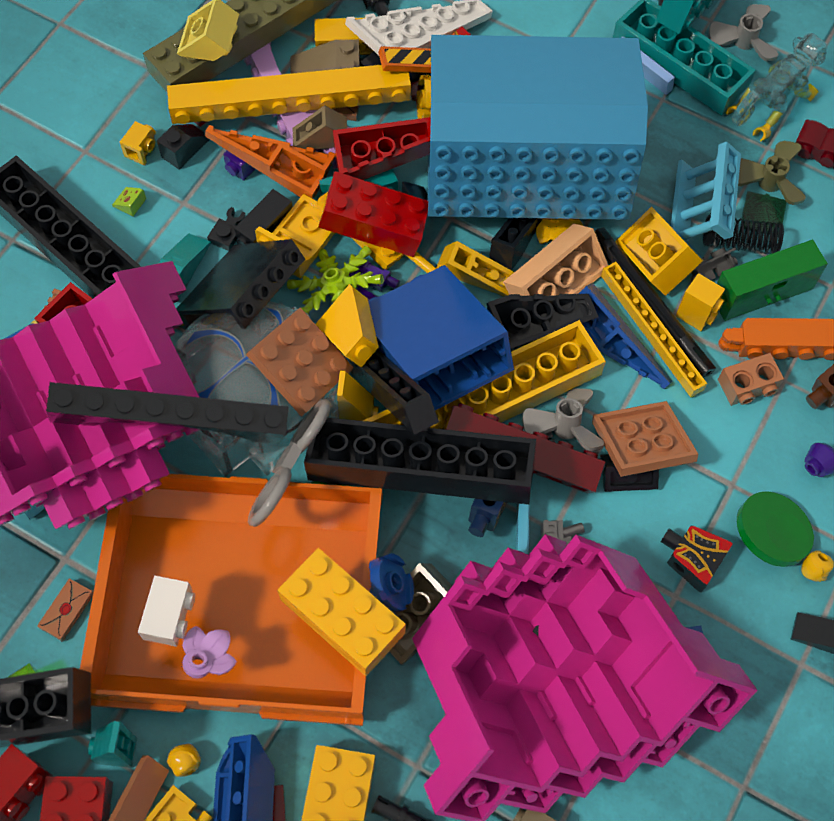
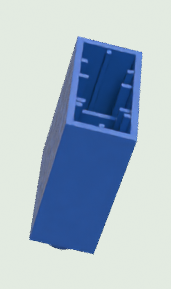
[368,265,514,410]

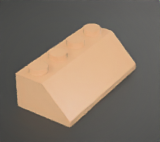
[503,224,608,296]

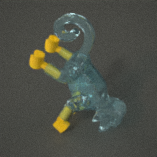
[726,33,828,141]

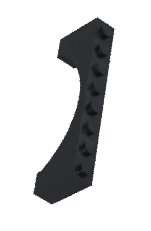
[46,382,289,444]

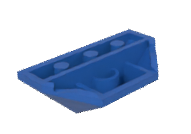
[213,734,275,821]

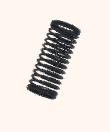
[703,214,784,254]

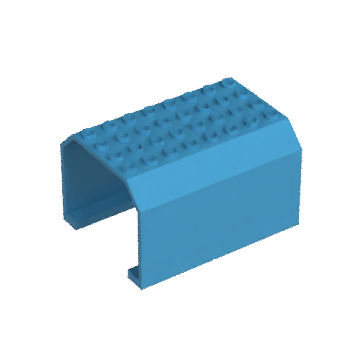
[427,35,648,220]

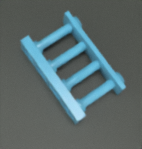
[671,141,741,244]

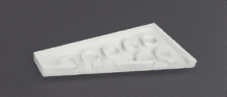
[345,0,493,55]

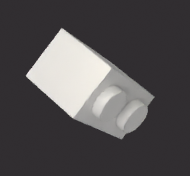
[138,575,195,647]

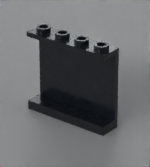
[176,239,305,331]

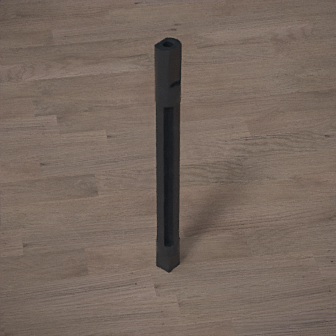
[594,228,716,377]

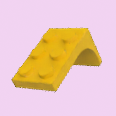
[255,194,335,279]

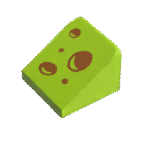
[112,187,147,216]

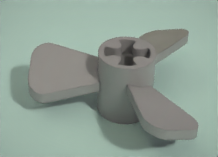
[709,4,778,61]
[522,388,604,451]

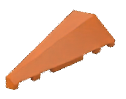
[205,125,335,199]

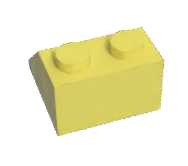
[177,0,239,61]

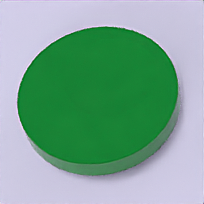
[737,492,814,567]

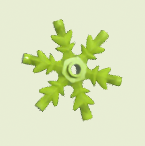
[287,246,384,315]

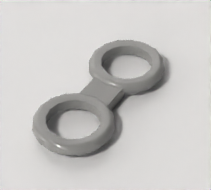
[248,399,331,526]

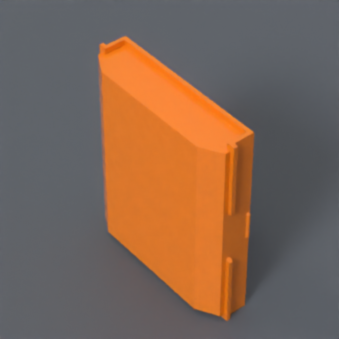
[80,474,383,726]

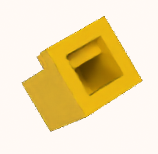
[120,121,156,165]

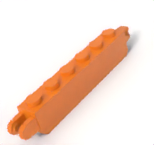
[718,318,834,360]

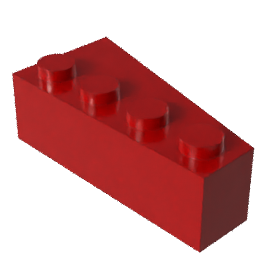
[333,117,431,180]

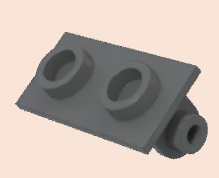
[691,247,738,282]

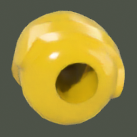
[801,551,834,582]
[167,743,201,777]

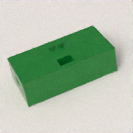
[717,239,828,321]

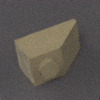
[293,105,347,149]

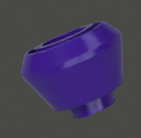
[805,443,834,477]

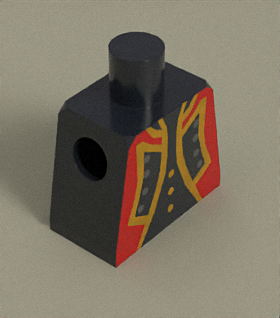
[660,526,733,593]

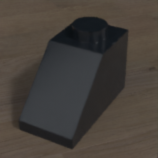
[157,124,210,170]

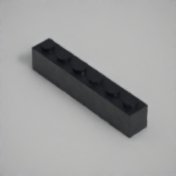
[345,349,439,435]

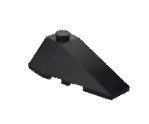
[487,294,598,352]

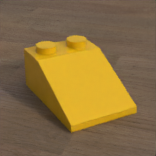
[616,207,703,296]

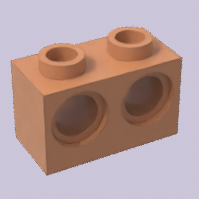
[718,353,784,406]

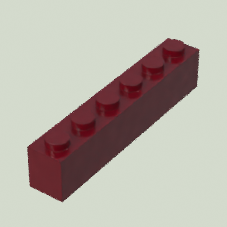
[442,403,605,494]

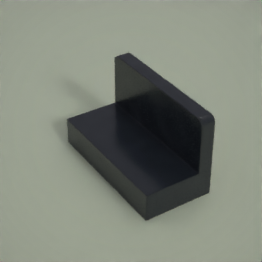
[600,454,659,492]

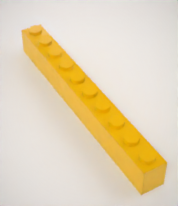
[167,65,411,124]

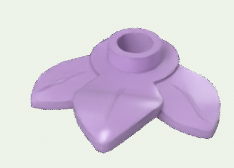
[182,626,237,678]

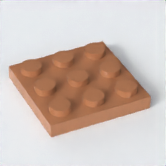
[246,307,354,417]
[592,401,698,477]

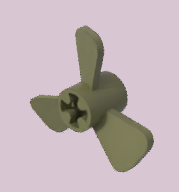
[738,141,806,205]

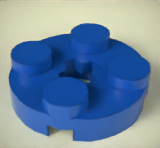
[369,553,414,613]

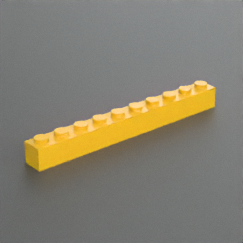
[601,262,707,398]

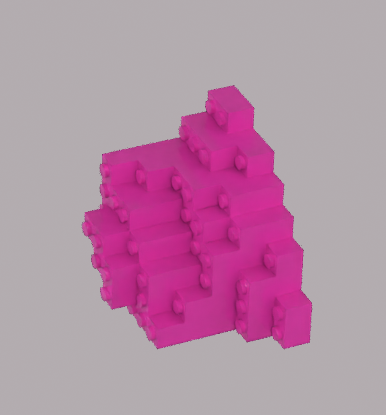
[0,261,201,529]
[412,534,758,821]

